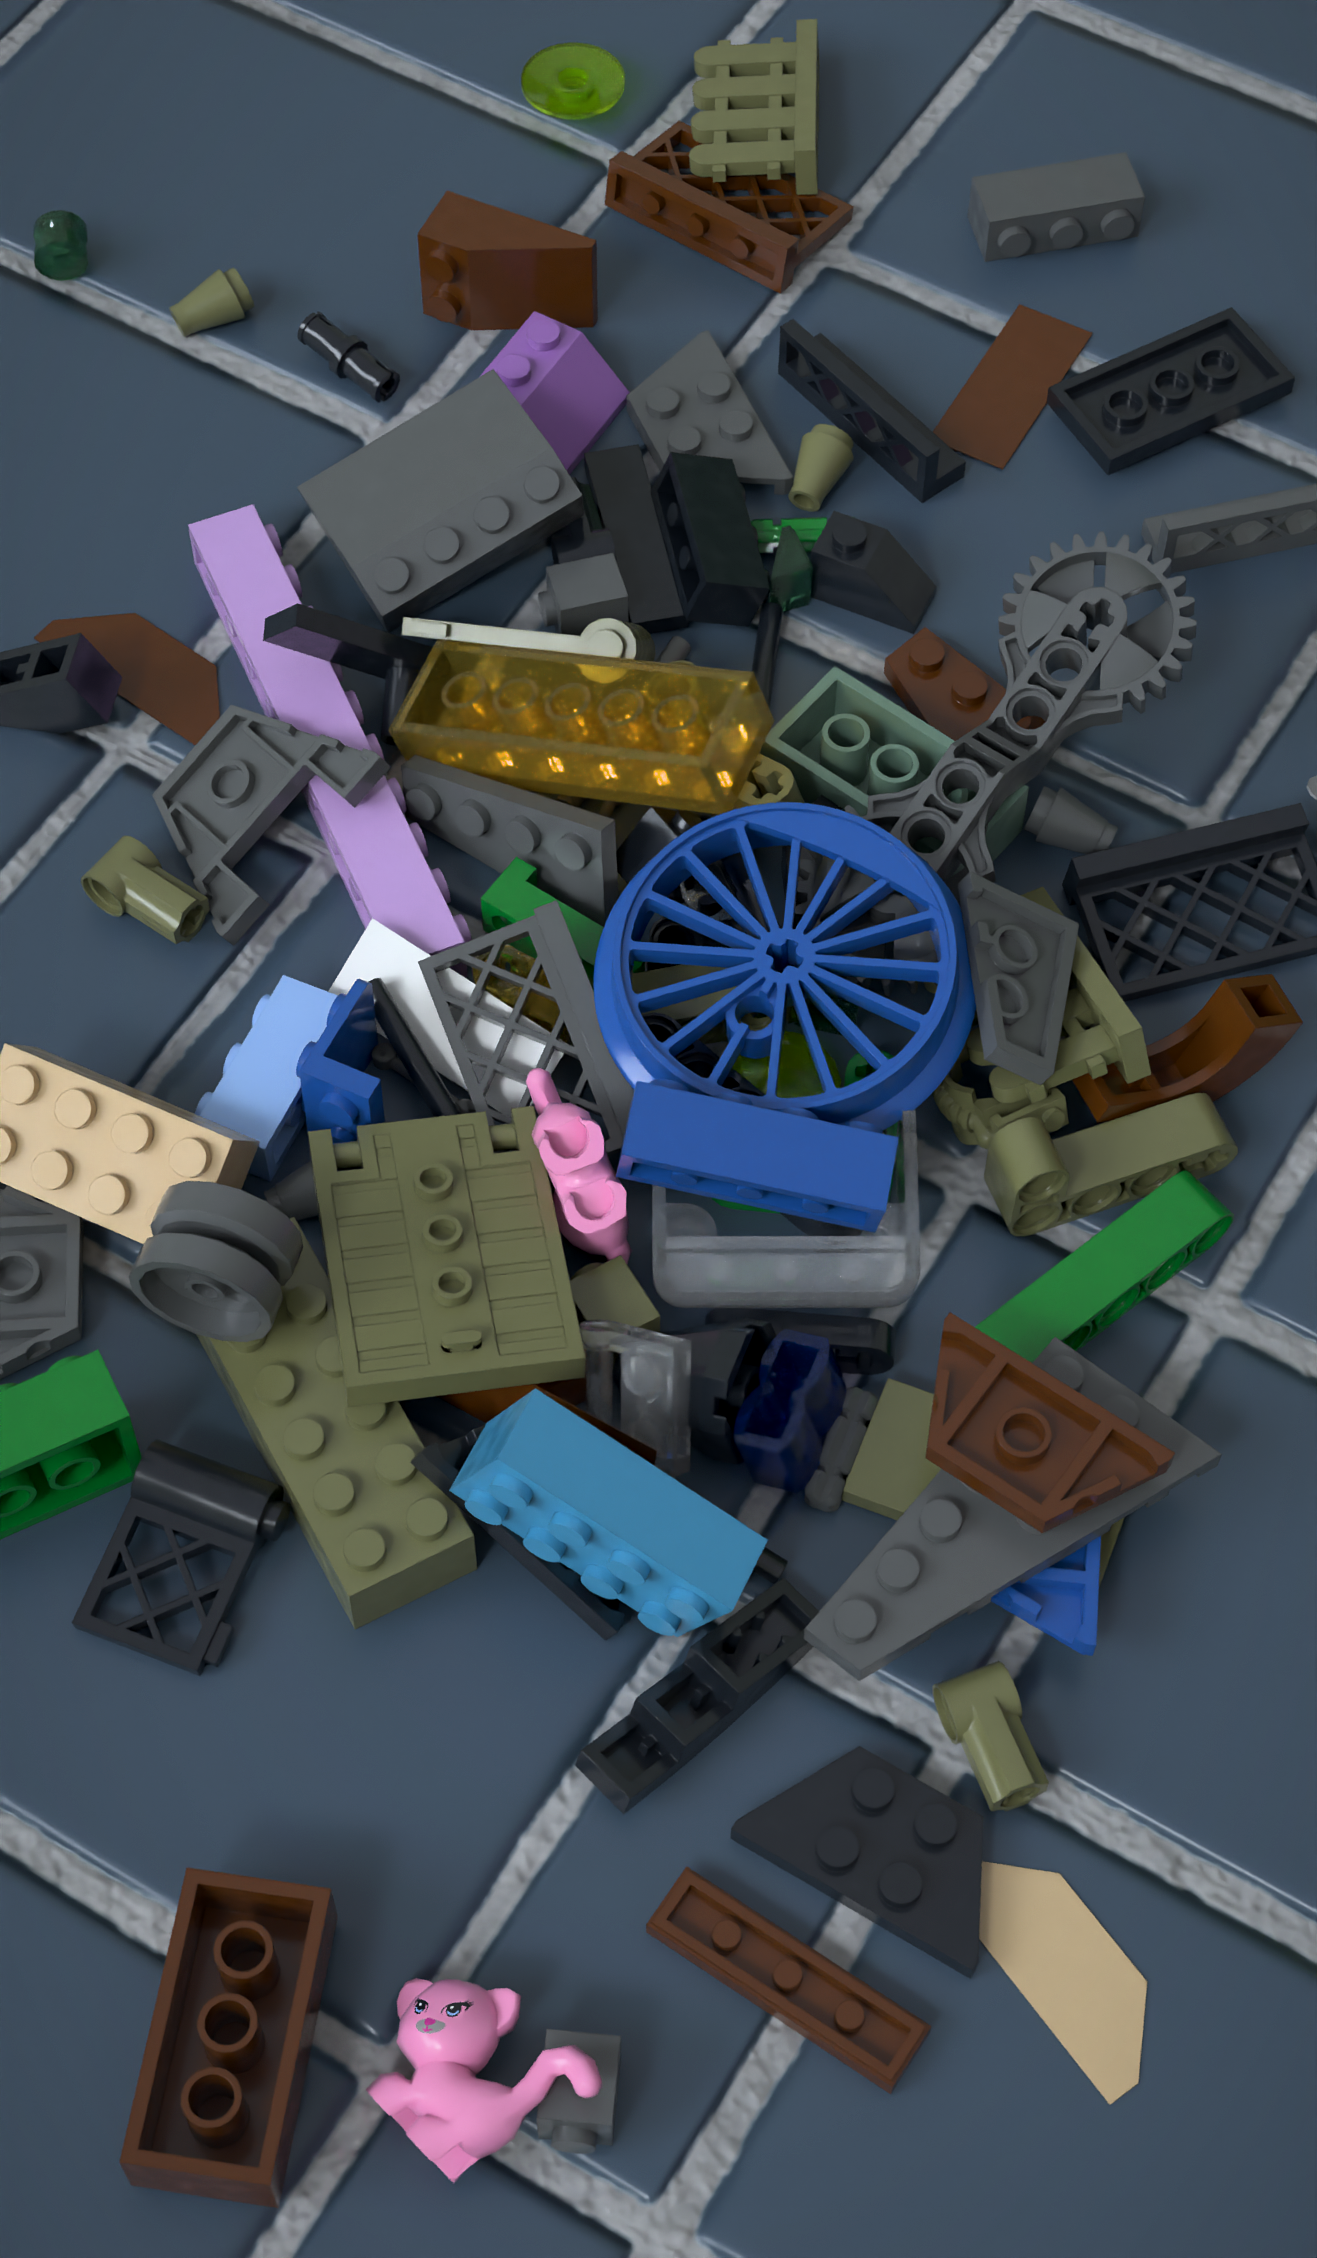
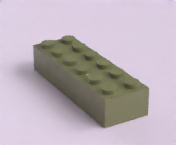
[196,1217,477,1630]

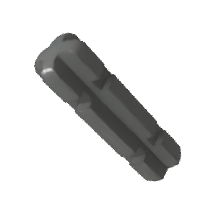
[804,1387,878,1513]

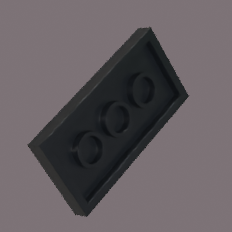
[1046,307,1295,475]

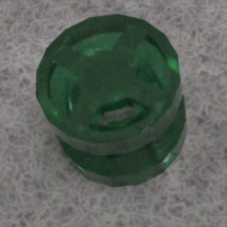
[33,210,88,281]

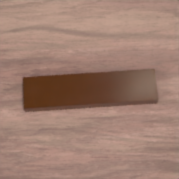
[646,1866,931,2094]

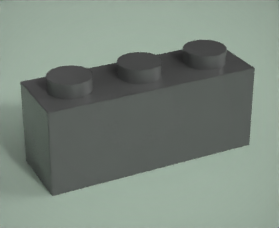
[968,152,1145,262]

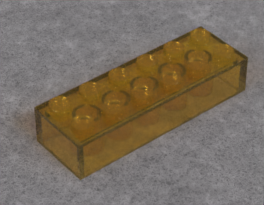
[389,639,774,814]

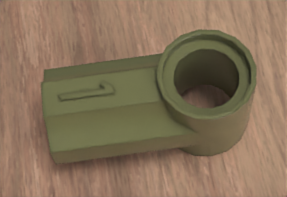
[81,835,210,944]
[933,1661,1049,1812]

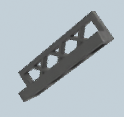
[1141,484,1317,573]

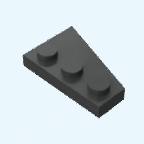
[957,871,1079,1085]

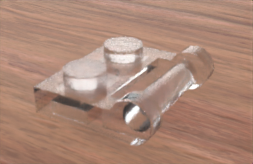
[579,1319,691,1478]

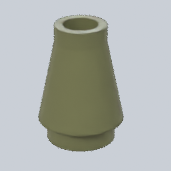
[169,267,254,337]
[788,424,854,512]

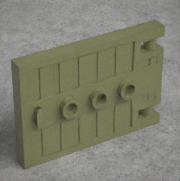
[308,1106,586,1407]

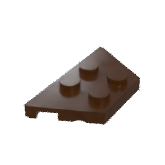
[925,1312,1175,1533]

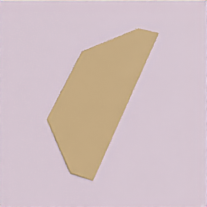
[979,1861,1147,2105]

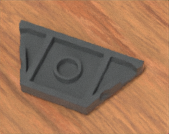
[626,330,793,495]
[0,1185,84,1379]

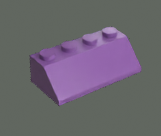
[479,311,630,475]

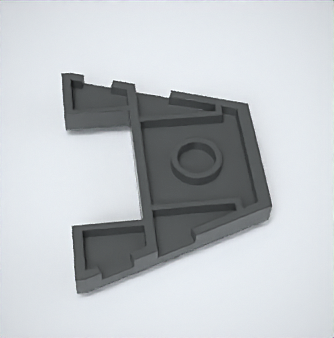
[152,705,391,946]

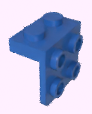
[296,978,385,1144]

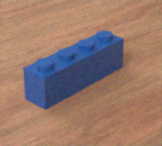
[615,1079,899,1233]

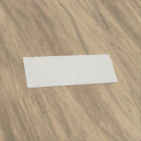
[328,918,567,1117]

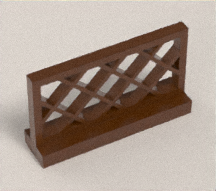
[605,121,854,294]

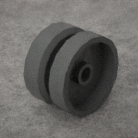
[129,1181,303,1342]

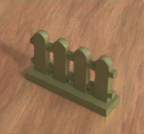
[689,19,820,195]
[923,886,1151,1104]

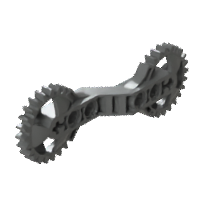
[794,531,1197,996]

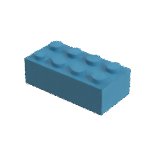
[449,1388,768,1637]

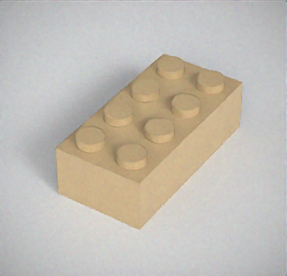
[0,1043,260,1244]

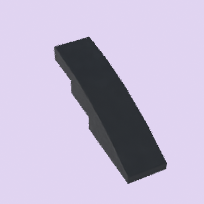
[575,1578,819,1814]

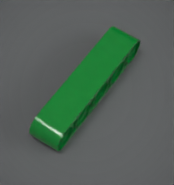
[975,1170,1234,1363]

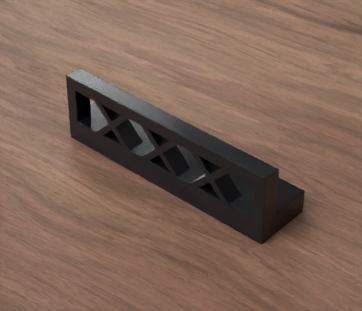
[778,319,966,503]

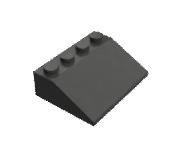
[297,369,584,633]

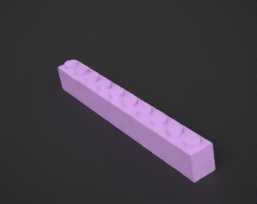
[188,504,472,977]

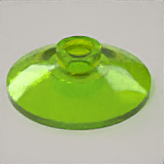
[521,42,625,120]

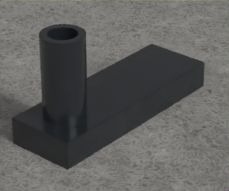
[263,603,446,746]

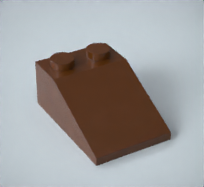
[417,191,598,330]

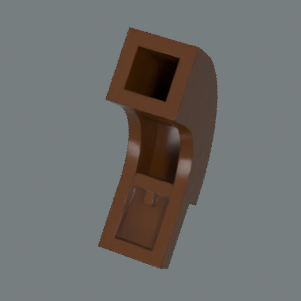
[1072,974,1303,1122]

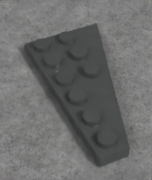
[804,1337,1222,1681]

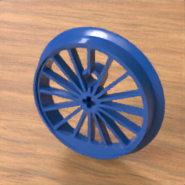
[593,802,976,1131]

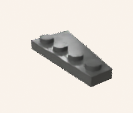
[401,755,618,927]

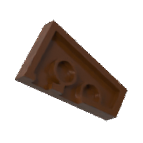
[884,627,1046,741]

